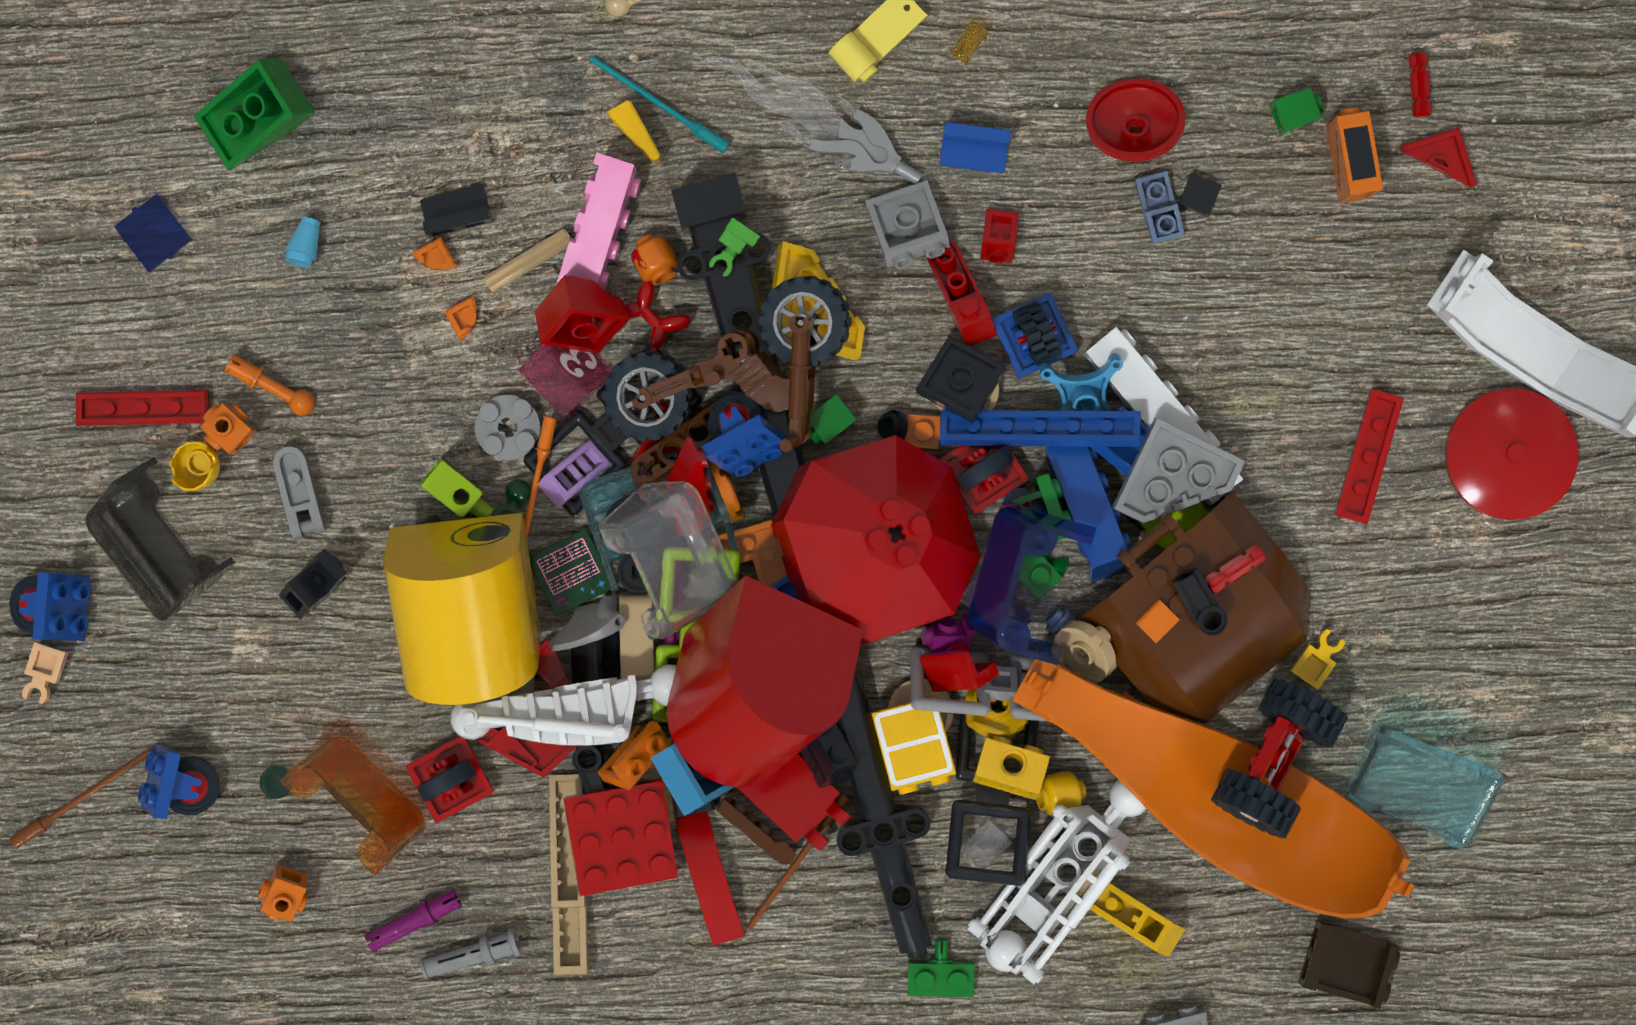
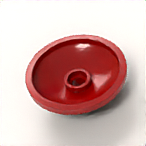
[1086,78,1185,162]

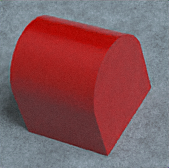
[667,575,863,787]

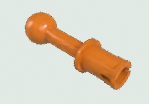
[224,353,315,416]

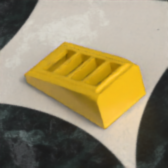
[607,100,663,165]

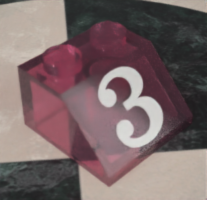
[518,345,611,419]

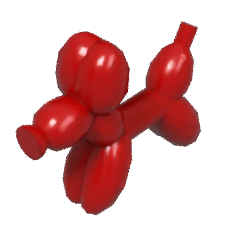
[607,281,691,351]

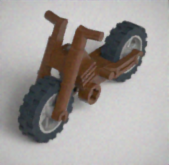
[602,276,852,452]

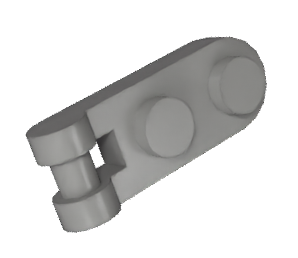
[273,446,327,540]

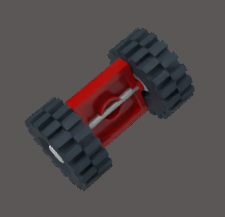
[1211,678,1348,839]

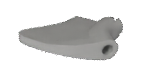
[549,592,625,651]

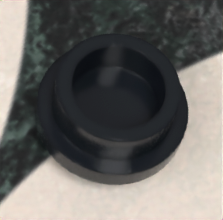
[877,410,908,439]

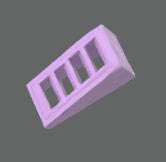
[538,439,612,508]

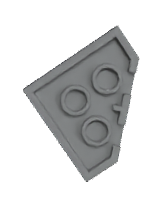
[1112,418,1245,523]

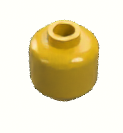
[1036,770,1086,817]

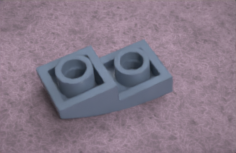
[1134,170,1185,244]

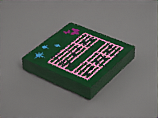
[529,528,616,617]

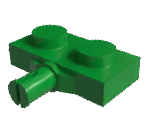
[908,938,974,997]

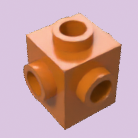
[200,403,258,455]
[257,863,308,922]

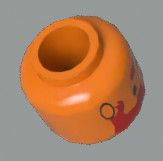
[631,234,679,285]

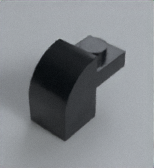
[279,549,347,620]

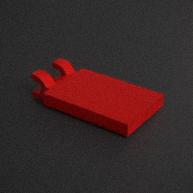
[737,754,852,851]

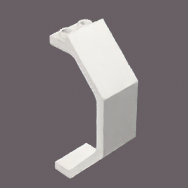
[1427,250,1636,438]

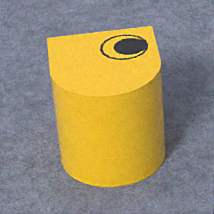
[383,512,541,705]

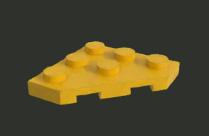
[772,241,865,361]

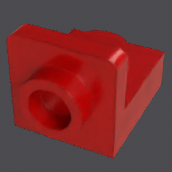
[980,209,1019,263]

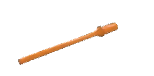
[524,416,557,538]

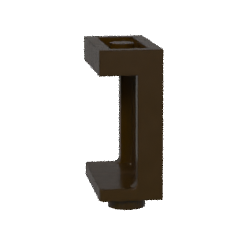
[1298,920,1400,1009]

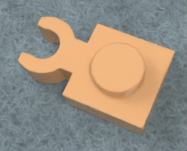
[22,642,69,704]

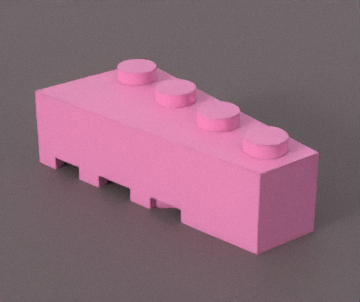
[557,152,642,290]

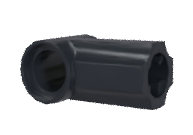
[1171,567,1228,636]
[572,745,614,793]

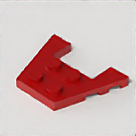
[475,639,578,778]

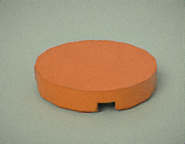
[709,461,745,523]

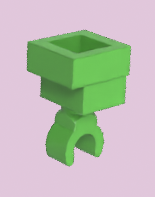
[709,218,762,277]

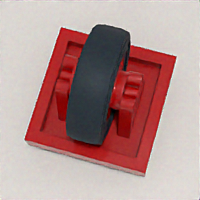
[939,446,1030,515]
[405,736,495,824]

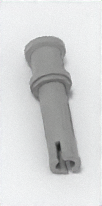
[420,927,522,980]

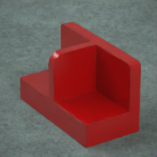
[919,642,1000,692]

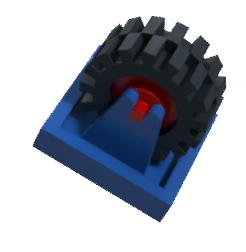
[992,292,1078,379]

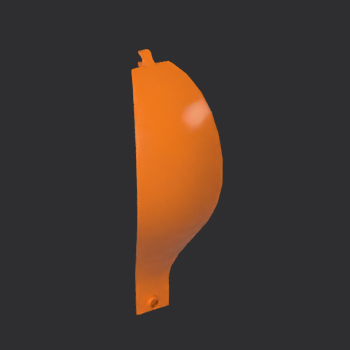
[1012,653,1415,918]

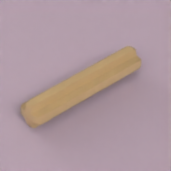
[483,229,571,292]

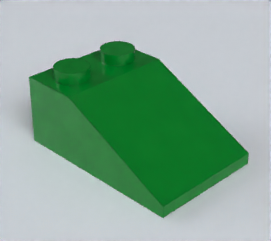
[194,58,315,170]

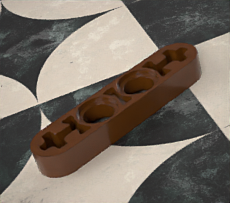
[630,401,717,489]

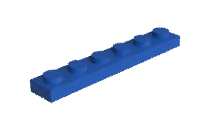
[939,410,1141,447]

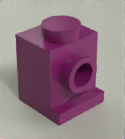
[922,613,975,655]

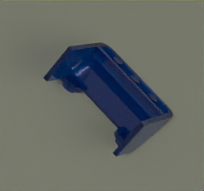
[968,504,1097,665]

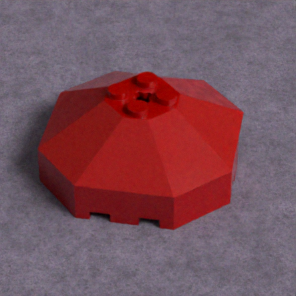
[771,435,981,645]

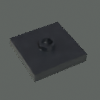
[915,335,1007,424]

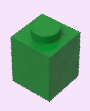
[1269,87,1324,136]
[811,394,857,446]

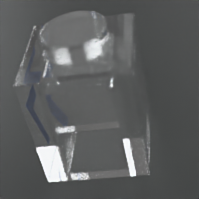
[960,817,1013,869]

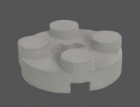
[475,395,542,461]

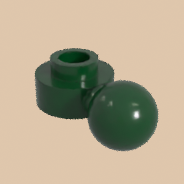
[491,479,531,519]

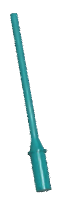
[589,56,730,153]

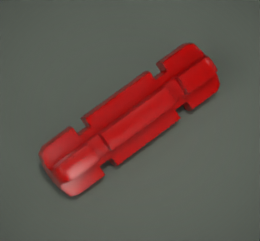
[1408,53,1432,118]
[1204,545,1266,594]

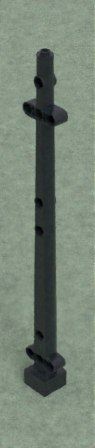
[671,173,932,958]

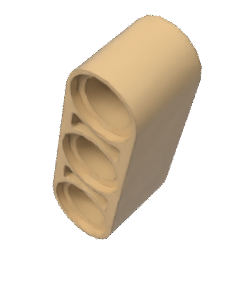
[619,592,655,681]

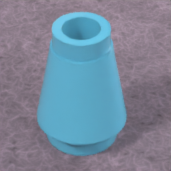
[284,217,321,268]

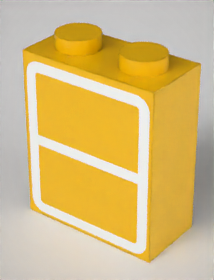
[871,695,956,795]

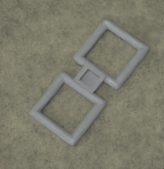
[910,647,1074,722]

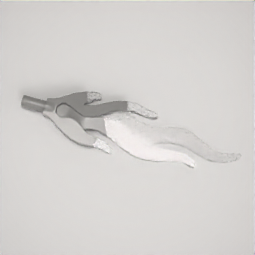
[706,56,923,184]

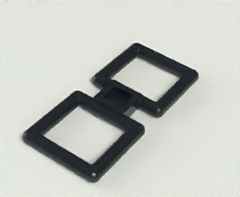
[523,344,702,516]
[945,706,1039,886]

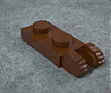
[716,799,796,865]

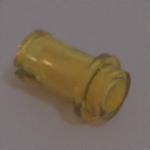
[949,21,988,65]

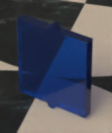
[114,194,192,273]

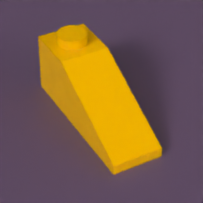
[1081,875,1185,958]

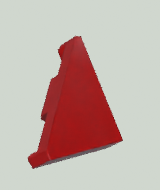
[1399,128,1477,188]

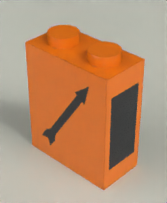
[1325,107,1383,203]

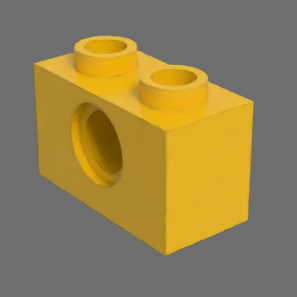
[973,736,1050,800]

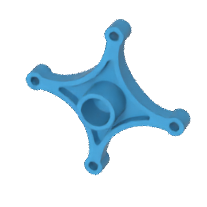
[1039,353,1123,411]

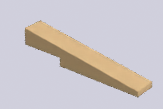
[549,774,589,976]

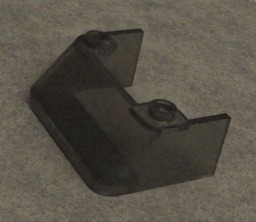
[85,457,235,621]

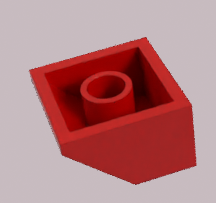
[535,275,629,354]

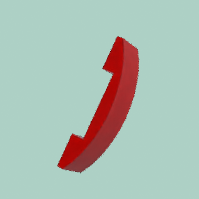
[675,812,745,946]

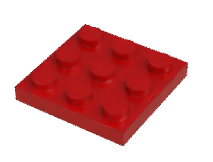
[563,779,678,897]

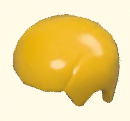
[169,441,220,491]

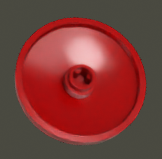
[1445,388,1579,520]

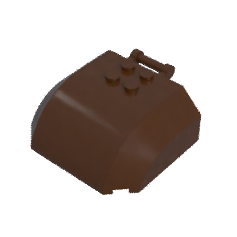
[1076,491,1311,724]

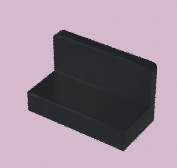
[420,184,493,238]
[571,630,621,684]

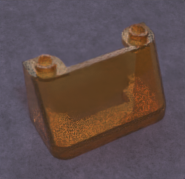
[280,736,426,876]

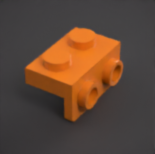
[597,720,670,790]

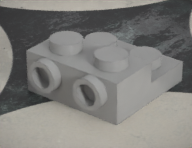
[865,180,950,269]

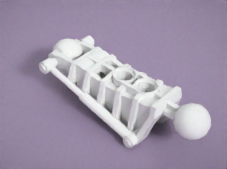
[450,664,677,746]
[968,780,1147,985]

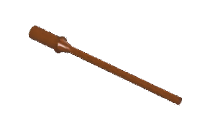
[9,748,152,849]
[746,793,851,930]

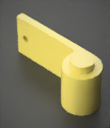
[828,0,928,83]

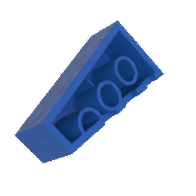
[1045,446,1132,584]

